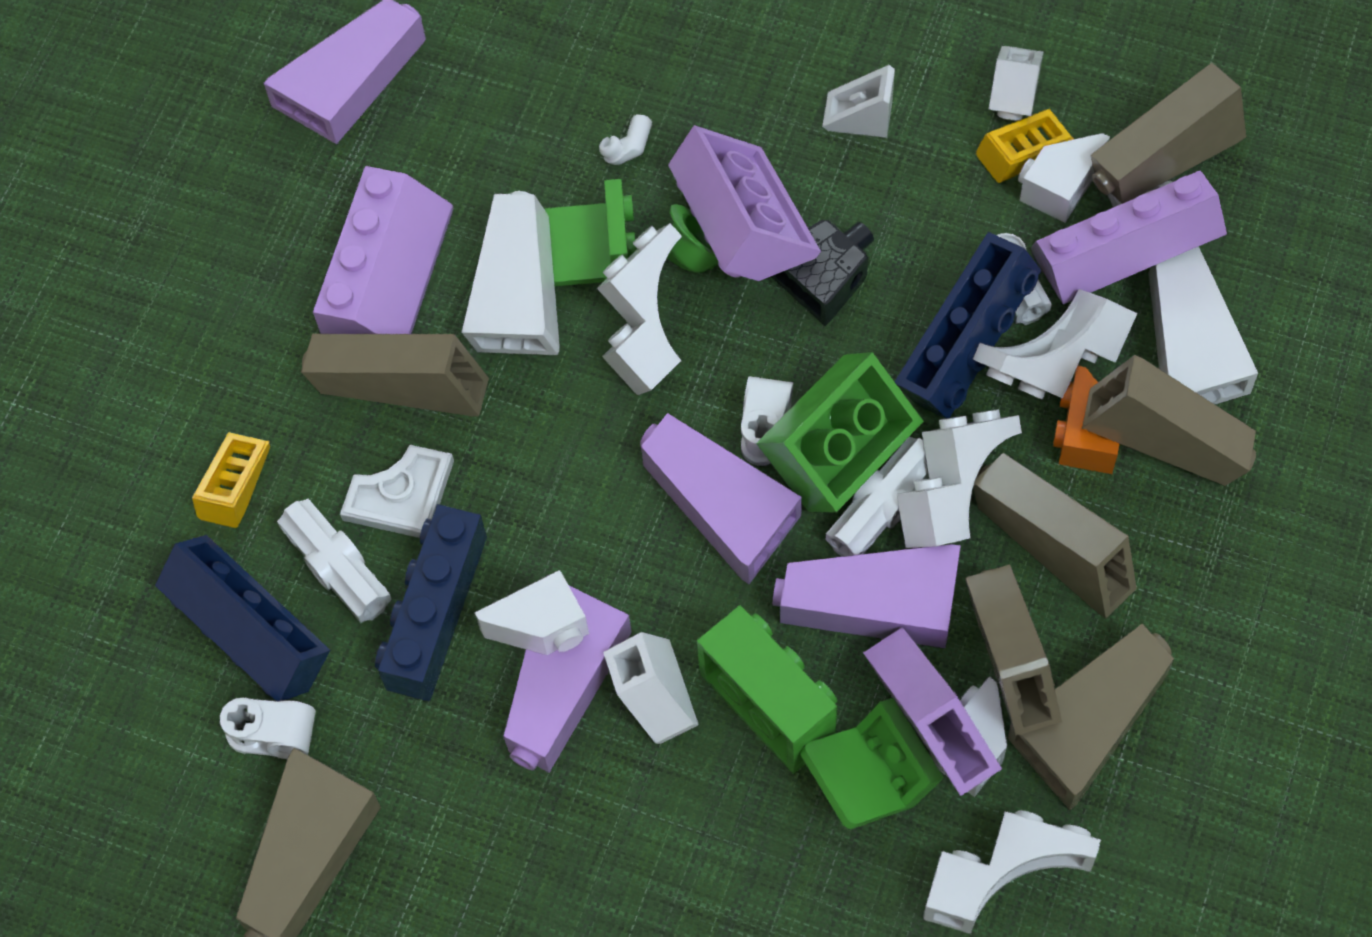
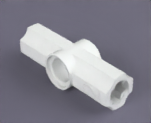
[826,436,929,557]
[277,499,392,623]

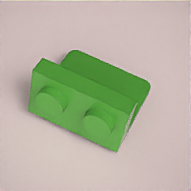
[544,179,636,286]
[800,698,944,829]

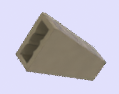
[1091,63,1246,204]
[301,334,489,416]
[1082,355,1256,486]
[973,453,1137,619]
[965,565,1062,736]
[1008,624,1174,810]
[236,748,381,937]

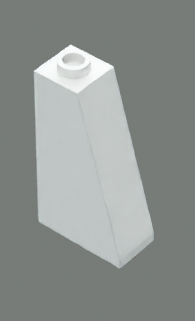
[462,191,560,355]
[1149,246,1258,404]

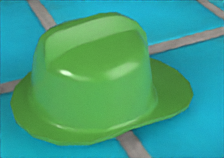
[667,204,719,273]

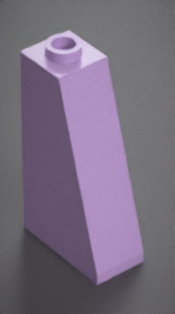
[264,0,426,144]
[640,413,801,584]
[772,544,960,648]
[504,575,632,772]
[863,627,1002,796]

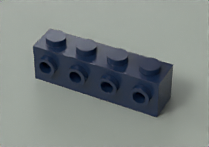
[895,232,1041,419]
[375,504,487,702]
[155,535,331,702]

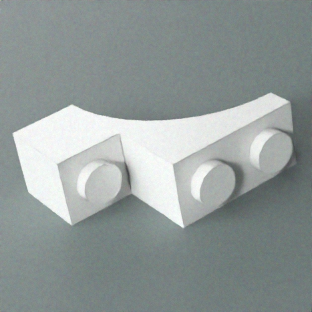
[597,223,682,395]
[973,289,1137,399]
[897,409,1022,548]
[924,811,1101,934]

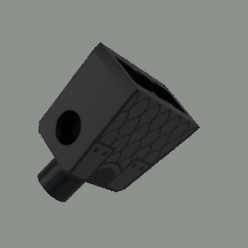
[770,220,874,326]

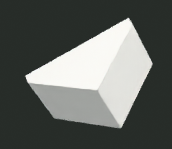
[822,65,895,138]

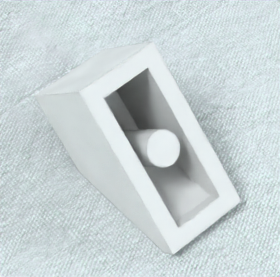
[989,46,1043,120]
[1018,133,1110,223]
[475,570,589,655]

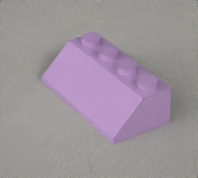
[668,125,821,281]
[313,166,453,334]
[1031,170,1227,304]

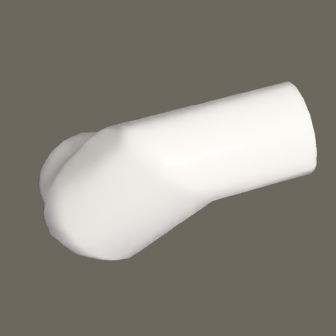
[599,114,652,165]

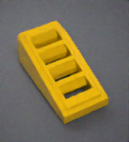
[976,109,1074,183]
[192,432,270,528]

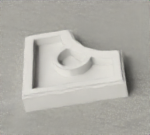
[340,445,454,538]

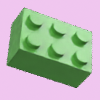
[756,352,924,512]
[697,605,837,774]

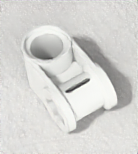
[741,376,793,466]
[220,698,316,759]

